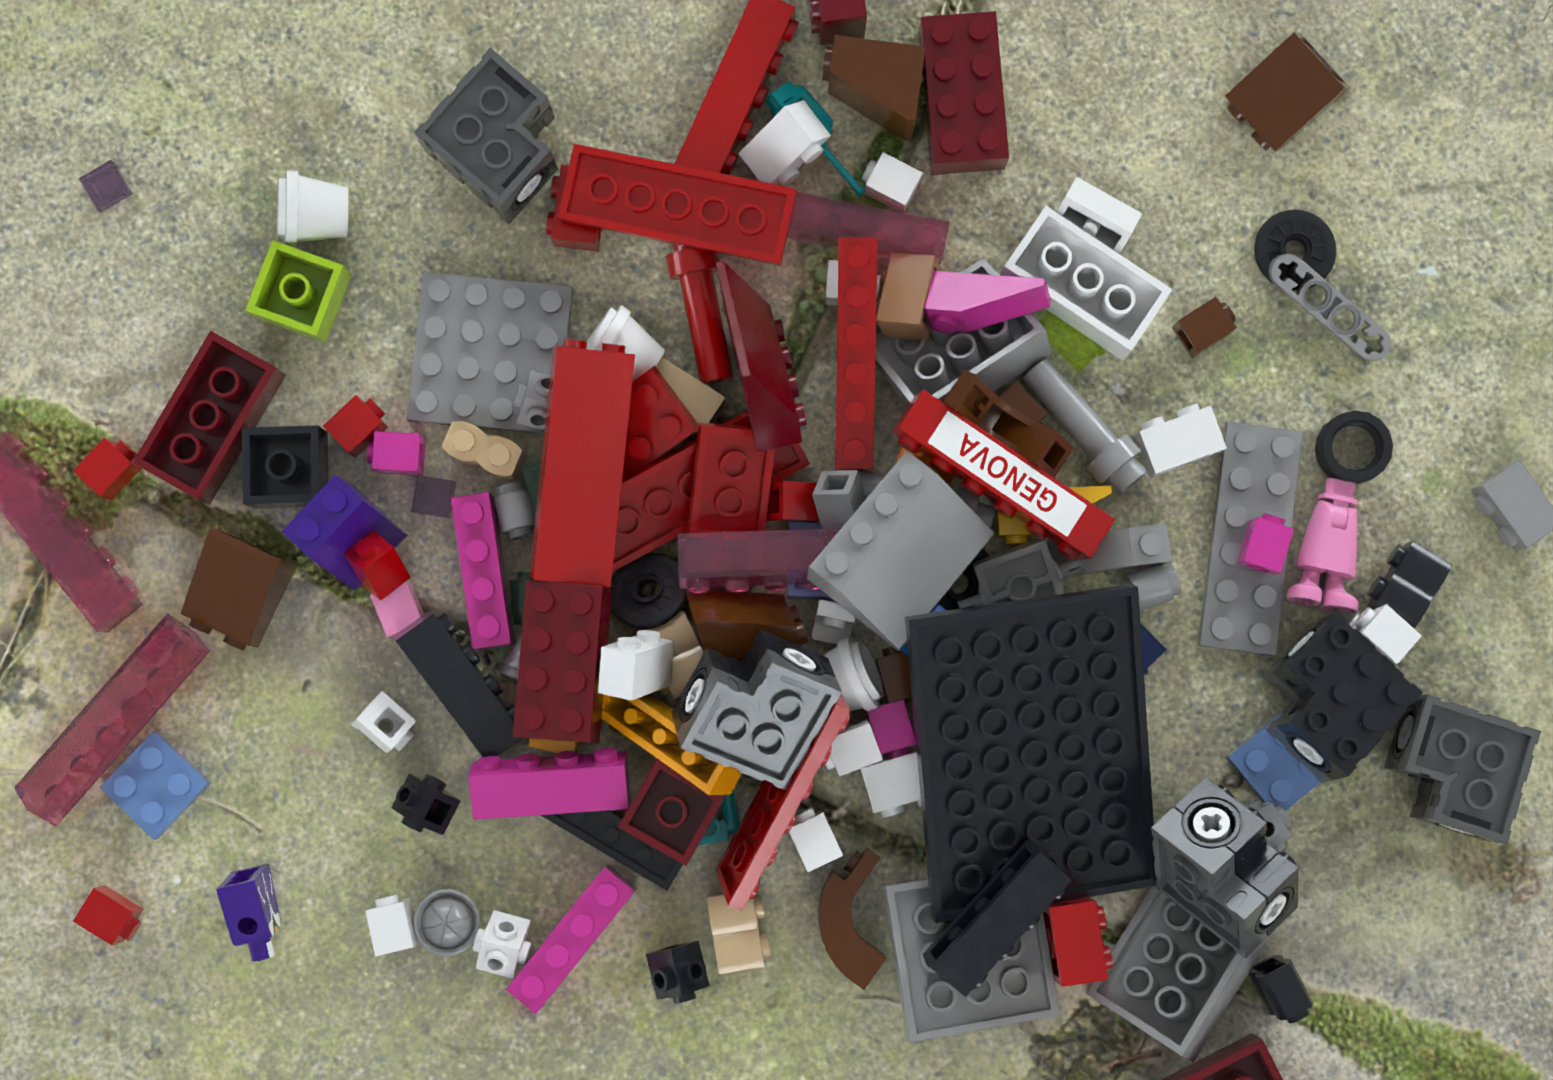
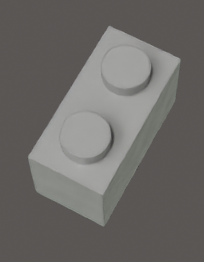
[1471,460,1553,551]

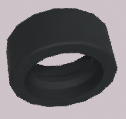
[1315,410,1393,484]

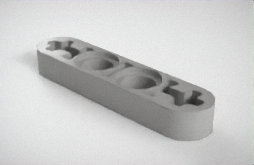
[1268,254,1391,361]

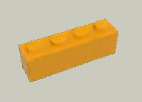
[601,693,742,795]

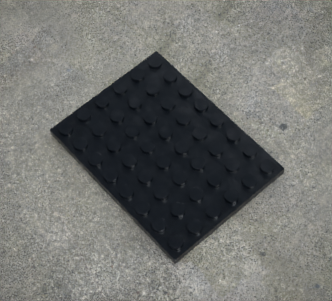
[905,584,1157,923]

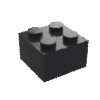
[242,425,328,509]

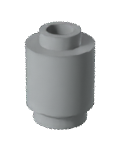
[493,482,536,540]
[1121,564,1181,610]

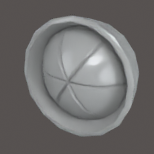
[413,889,480,957]

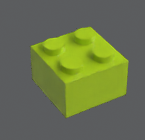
[245,240,352,344]

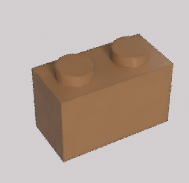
[876,252,942,340]

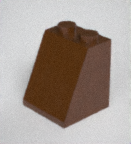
[1225,32,1350,152]
[822,35,926,141]
[180,527,297,650]
[686,589,809,661]

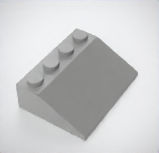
[875,258,1052,409]
[807,451,995,651]
[1086,886,1274,1063]

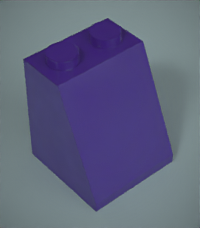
[281,474,407,590]

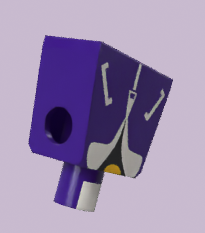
[216,864,281,961]

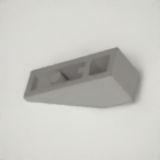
[1047,523,1172,575]

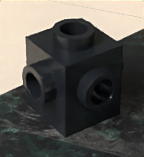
[391,774,461,835]
[646,940,710,1004]

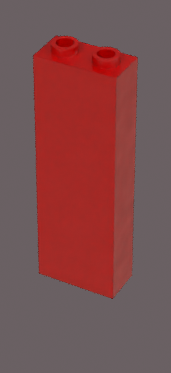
[529,339,635,587]

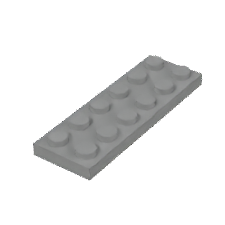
[1198,421,1303,656]

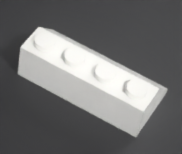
[1000,206,1173,361]

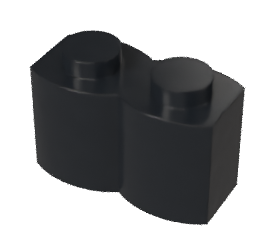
[1367,541,1452,628]
[1248,955,1314,1023]

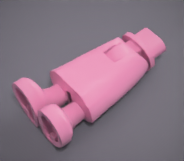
[1286,478,1359,614]

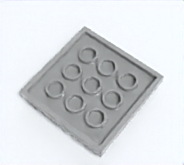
[407,272,574,435]
[883,878,1060,1043]

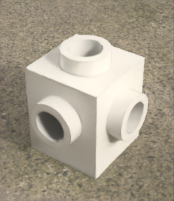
[473,910,532,979]

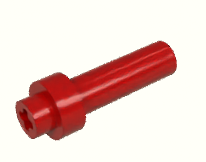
[665,244,733,384]

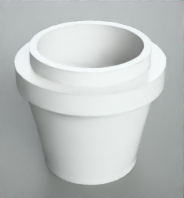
[277,171,348,247]
[586,305,665,381]
[823,636,884,711]

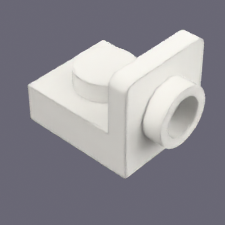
[812,600,855,645]

